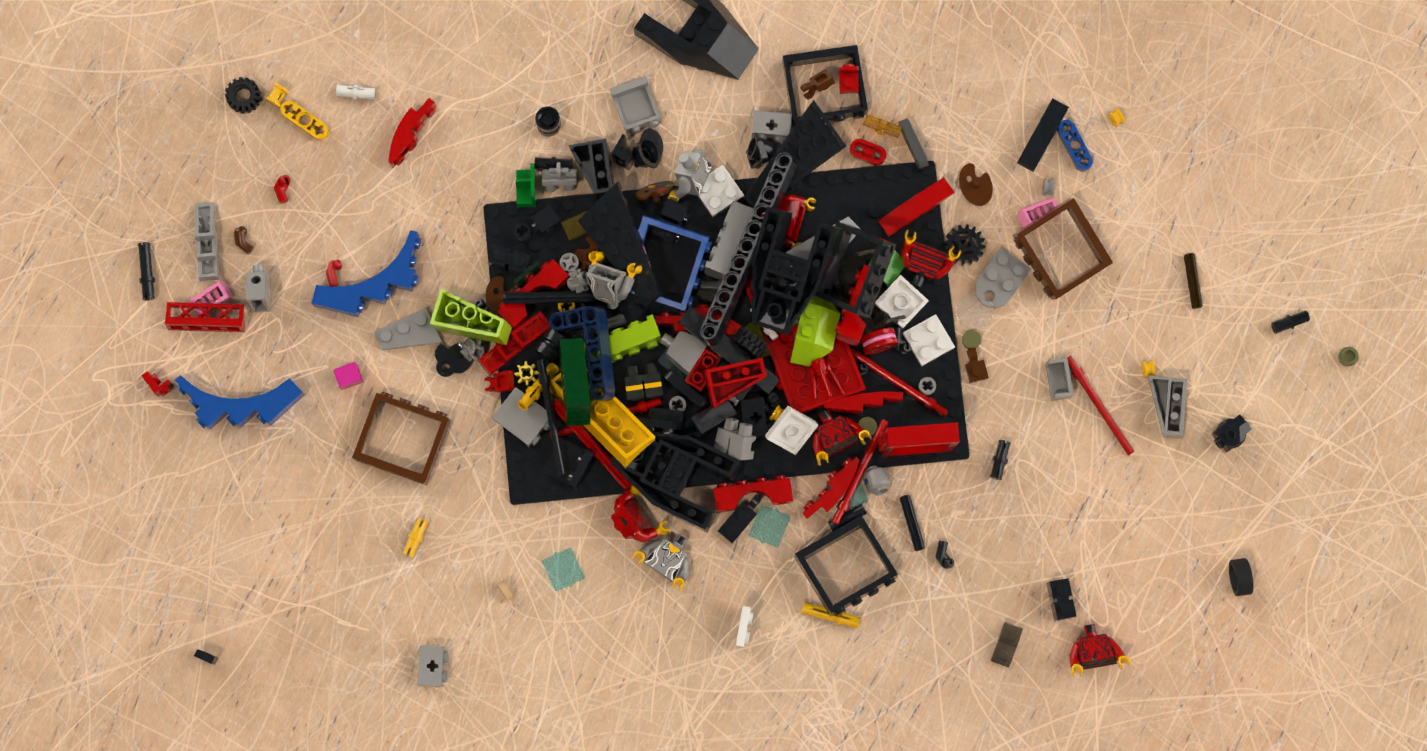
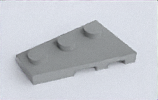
[374,308,442,350]

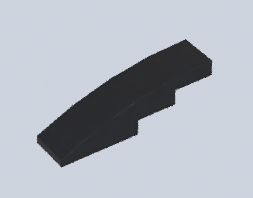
[1017,98,1069,172]

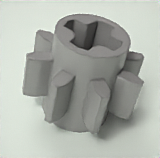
[567,269,589,293]
[460,337,486,361]

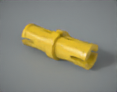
[402,517,429,558]

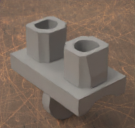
[542,162,577,192]

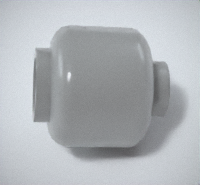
[863,466,891,496]

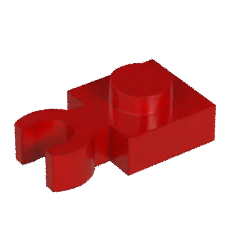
[484,370,514,393]

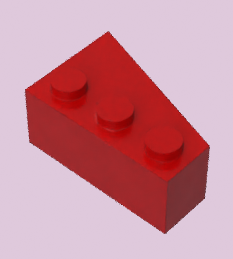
[704,358,767,409]

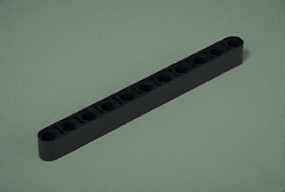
[700,152,796,346]

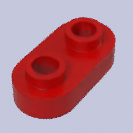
[849,139,886,166]

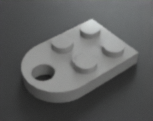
[975,247,1032,308]

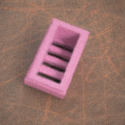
[1017,197,1061,228]
[189,281,234,316]

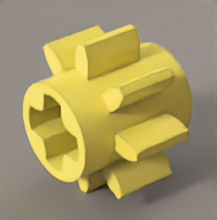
[514,361,539,386]

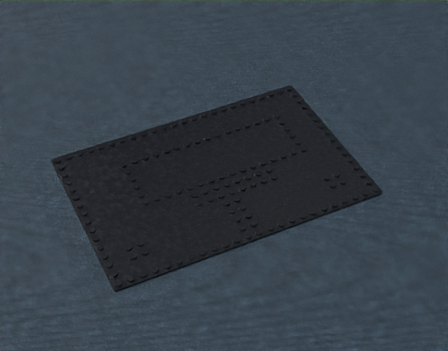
[483,161,970,505]

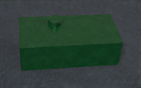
[559,338,591,426]

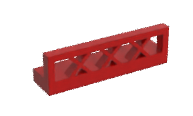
[165,302,246,332]

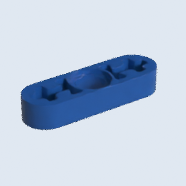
[1057,120,1093,172]

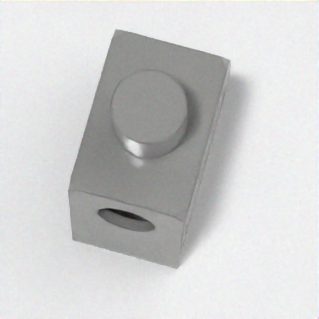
[246,264,271,313]
[660,331,707,376]

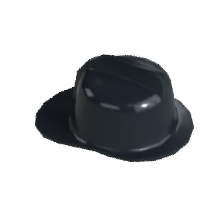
[632,128,663,169]

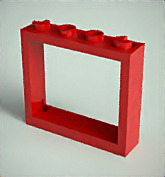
[878,422,960,457]

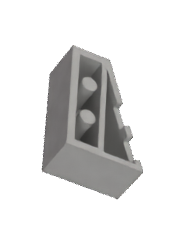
[1148,375,1187,439]

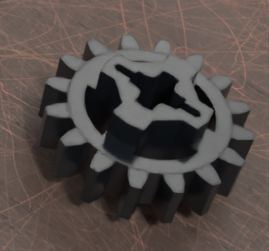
[944,224,986,266]

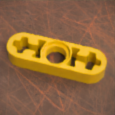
[280,101,329,141]

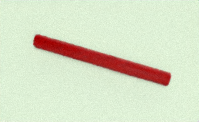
[553,399,632,490]

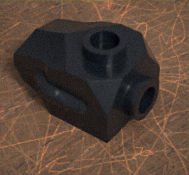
[1211,414,1252,452]

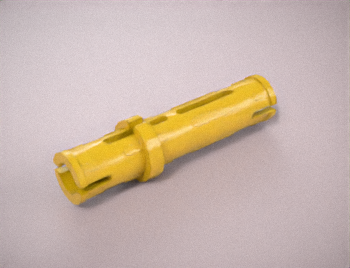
[517,363,559,411]
[801,602,861,629]

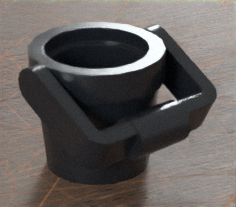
[746,135,777,169]

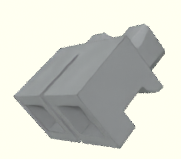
[714,418,756,460]

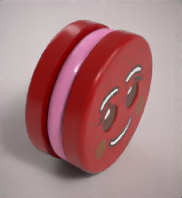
[860,328,898,355]

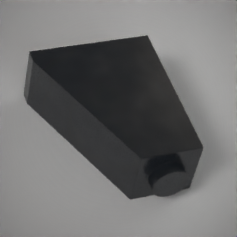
[678,400,737,440]

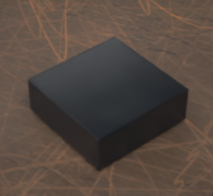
[194,649,218,665]

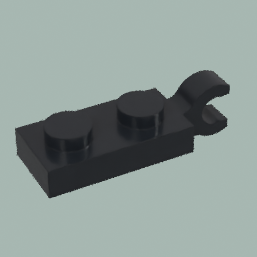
[718,495,761,544]

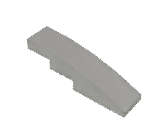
[195,202,219,281]

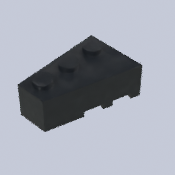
[569,138,615,201]

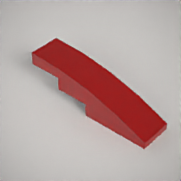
[878,177,955,237]
[478,311,551,376]
[823,392,903,414]

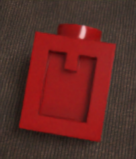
[838,64,859,94]
[141,371,174,397]

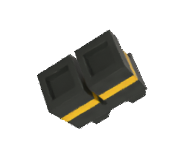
[625,363,664,403]

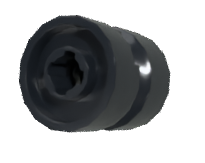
[535,106,561,137]
[534,328,567,364]

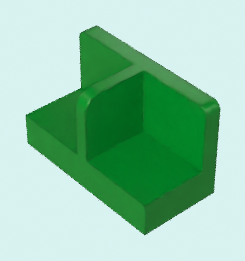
[515,163,536,208]

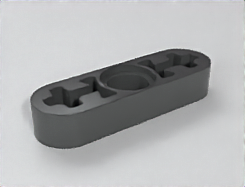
[898,118,929,169]

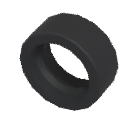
[1229,558,1254,596]

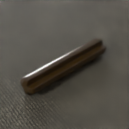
[1184,253,1203,309]

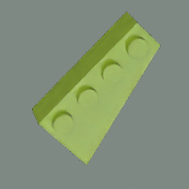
[430,289,512,345]
[584,314,661,362]

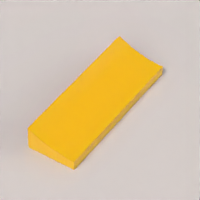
[549,369,655,468]

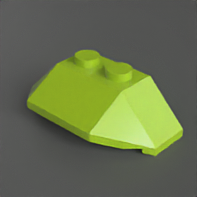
[790,295,840,367]

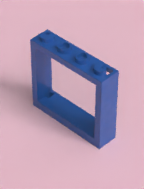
[630,215,712,311]

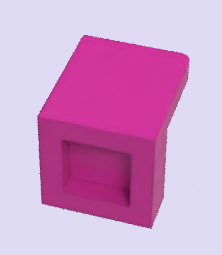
[334,362,364,390]

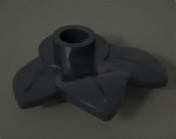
[435,343,472,377]

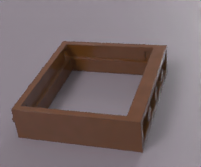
[1012,198,1113,299]
[352,392,451,485]

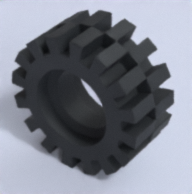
[225,77,261,114]
[731,326,768,359]

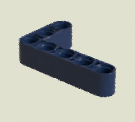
[549,306,615,401]

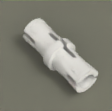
[336,84,375,100]

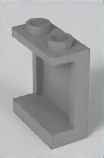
[610,76,662,135]
[492,387,549,448]

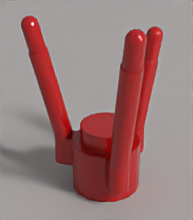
[809,358,845,399]

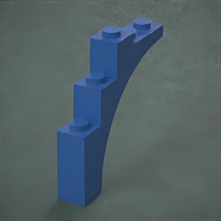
[311,230,421,317]
[175,375,305,429]

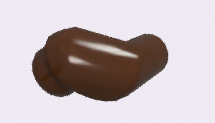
[234,226,254,255]

